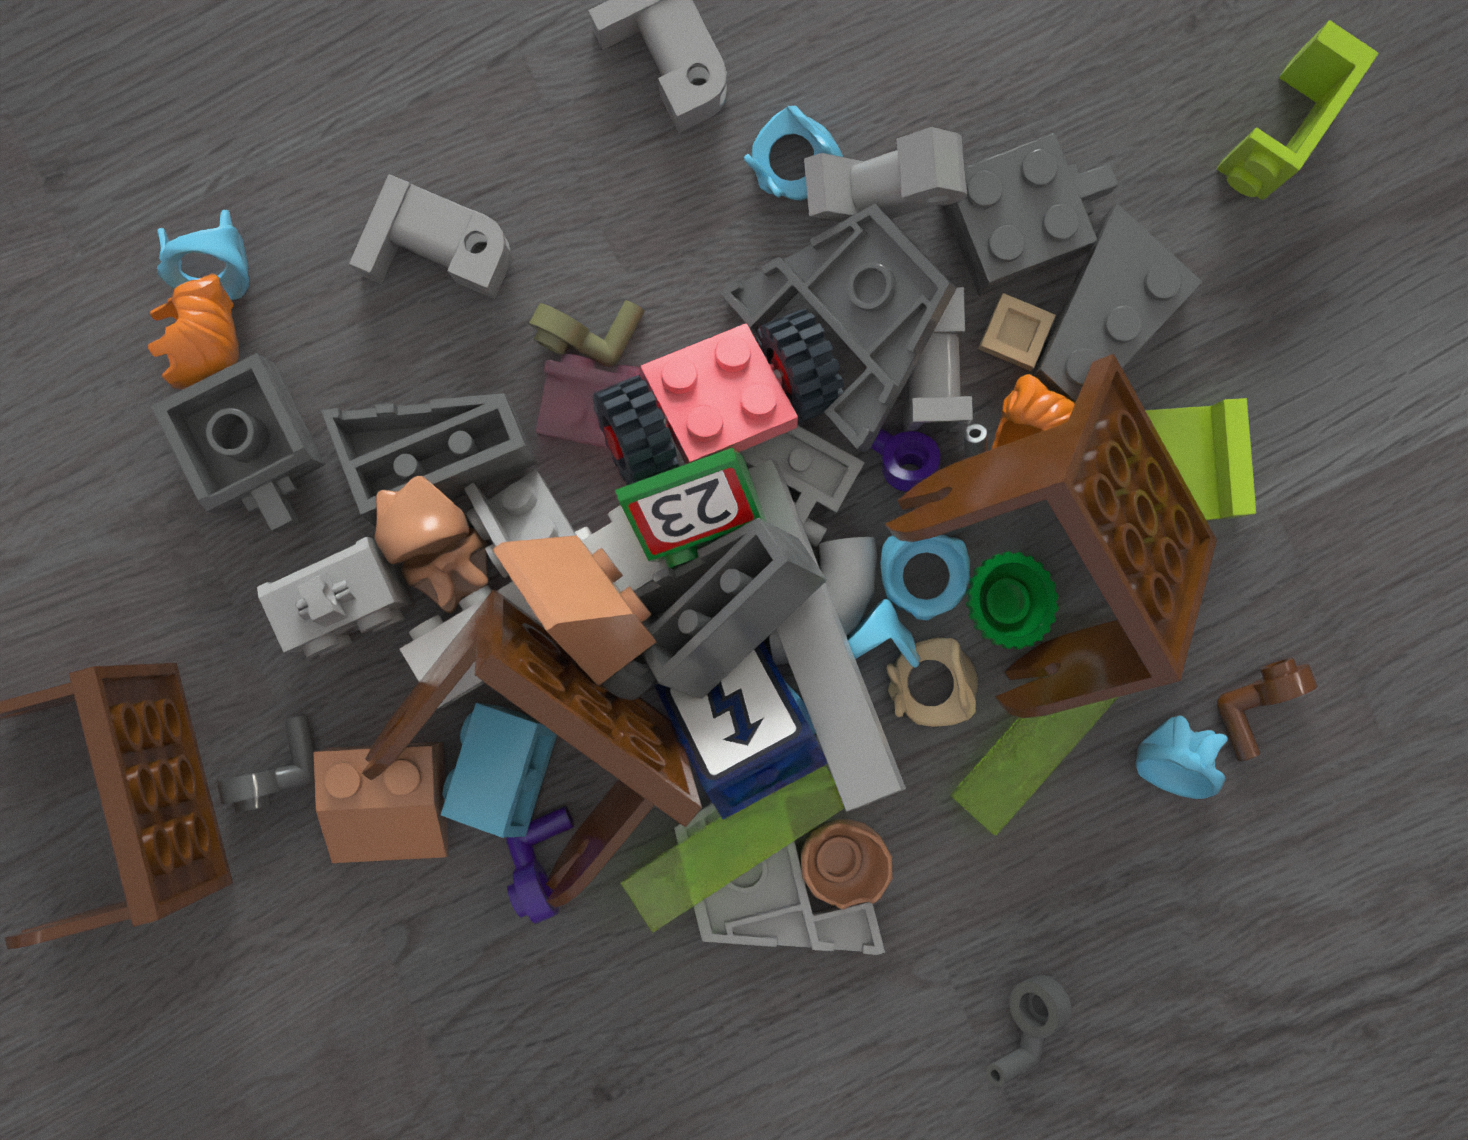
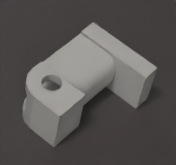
[588,0,727,133]
[804,127,967,222]
[349,174,512,299]
[902,287,973,432]

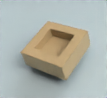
[978,293,1056,371]

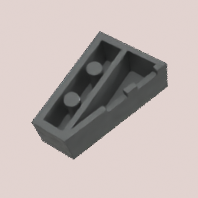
[1031,203,1203,403]
[321,393,538,527]
[621,518,827,699]

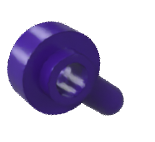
[870,428,940,492]
[506,806,575,924]

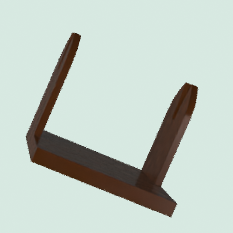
[885,354,1217,718]
[361,589,702,908]
[0,663,233,949]

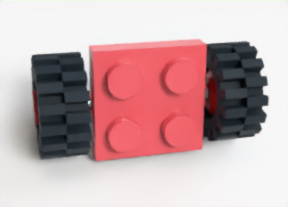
[592,309,844,485]

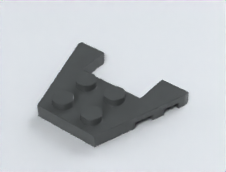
[720,203,957,453]

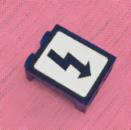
[655,642,828,820]

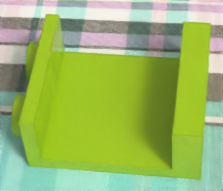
[1217,20,1379,200]
[1145,398,1256,520]

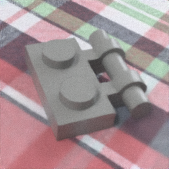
[739,425,865,548]

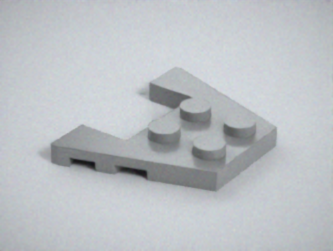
[674,735,885,955]

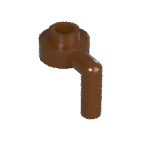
[1217,657,1318,761]

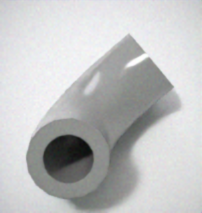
[769,537,877,665]

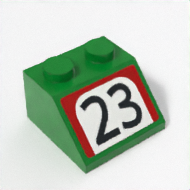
[615,448,767,568]

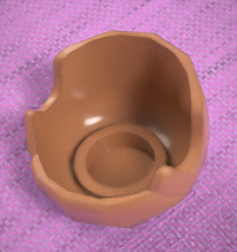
[801,819,893,910]

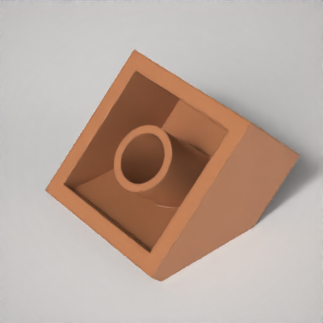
[492,535,657,686]
[313,742,449,863]

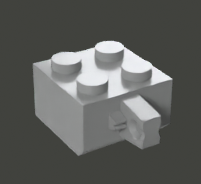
[257,537,416,658]

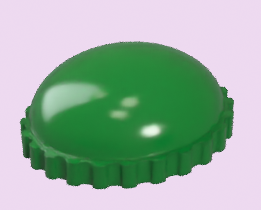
[966,551,1059,650]

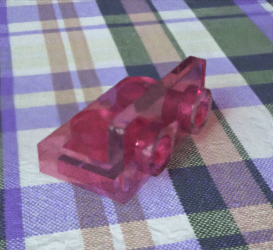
[536,354,641,448]

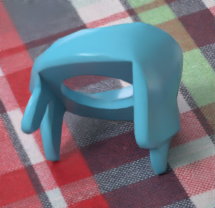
[744,106,843,201]
[157,210,249,300]
[880,535,970,621]
[847,599,920,668]
[1135,715,1228,799]

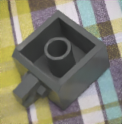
[943,133,1118,296]
[151,353,326,533]

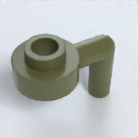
[528,300,645,367]

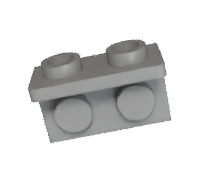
[464,469,577,578]

